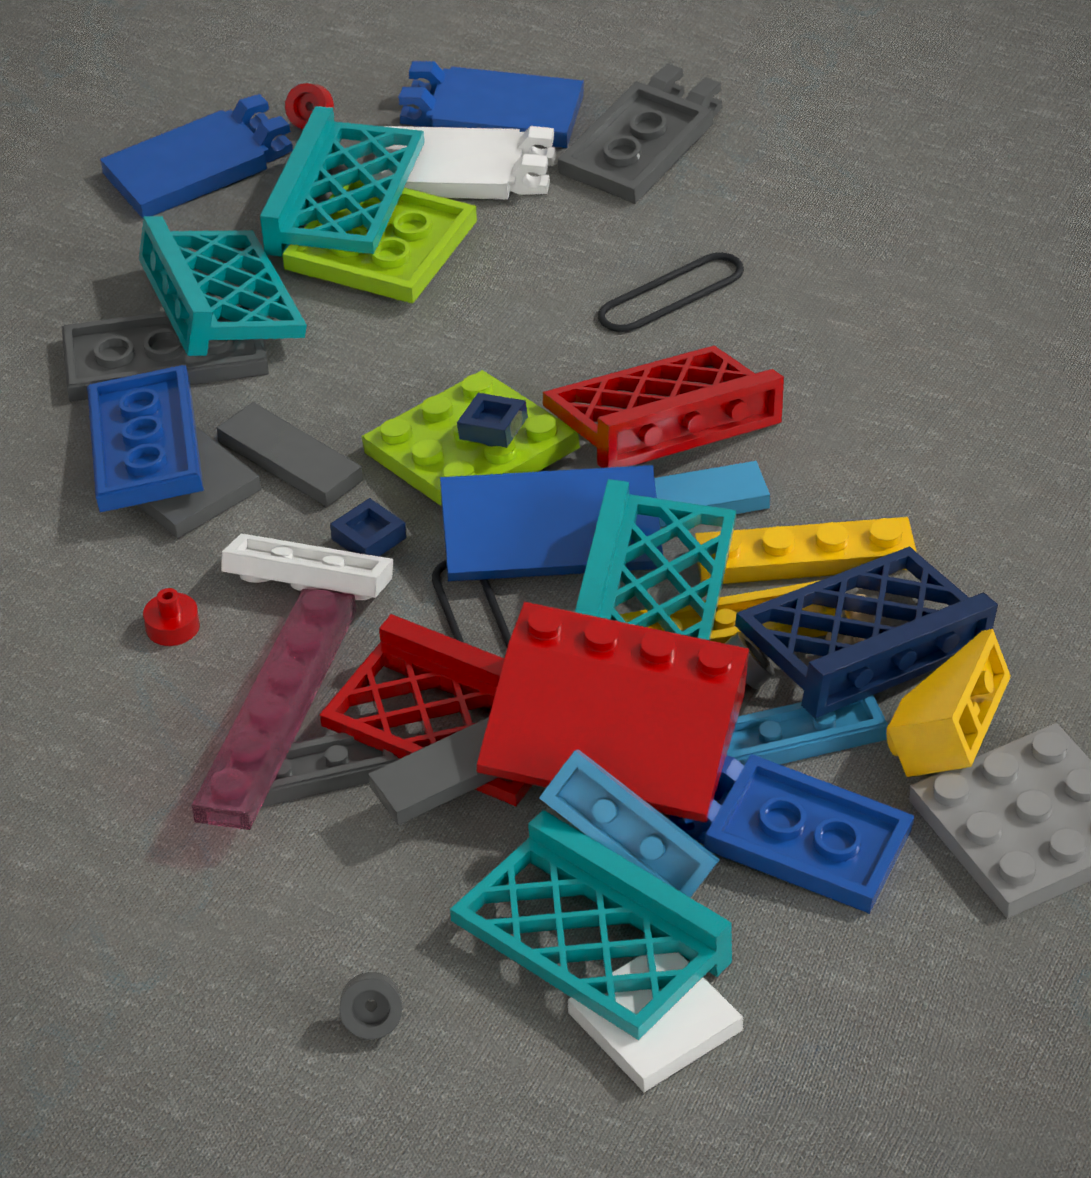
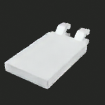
[372,126,556,199]

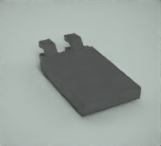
[557,63,722,204]

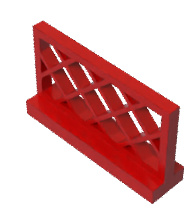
[543,345,784,468]
[319,614,532,806]

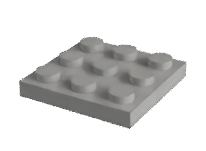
[909,723,1091,919]

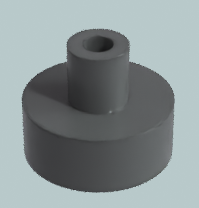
[724,632,775,689]
[340,972,402,1039]

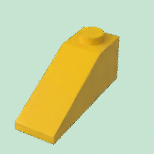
[886,629,1011,777]

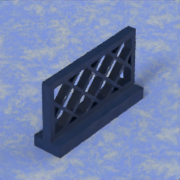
[735,546,998,719]

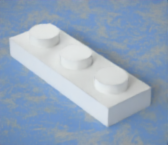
[221,533,393,600]

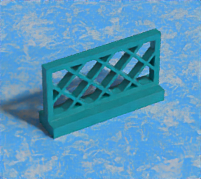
[260,106,425,257]
[139,216,307,356]
[575,479,736,640]
[450,810,732,1040]

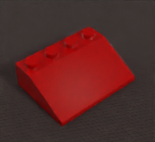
[477,602,749,823]

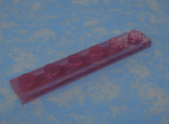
[192,589,357,830]

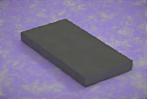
[62,304,269,402]

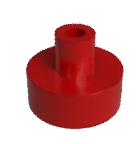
[285,83,334,129]
[143,588,200,646]

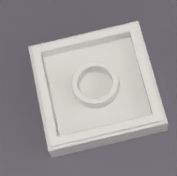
[568,953,743,1092]

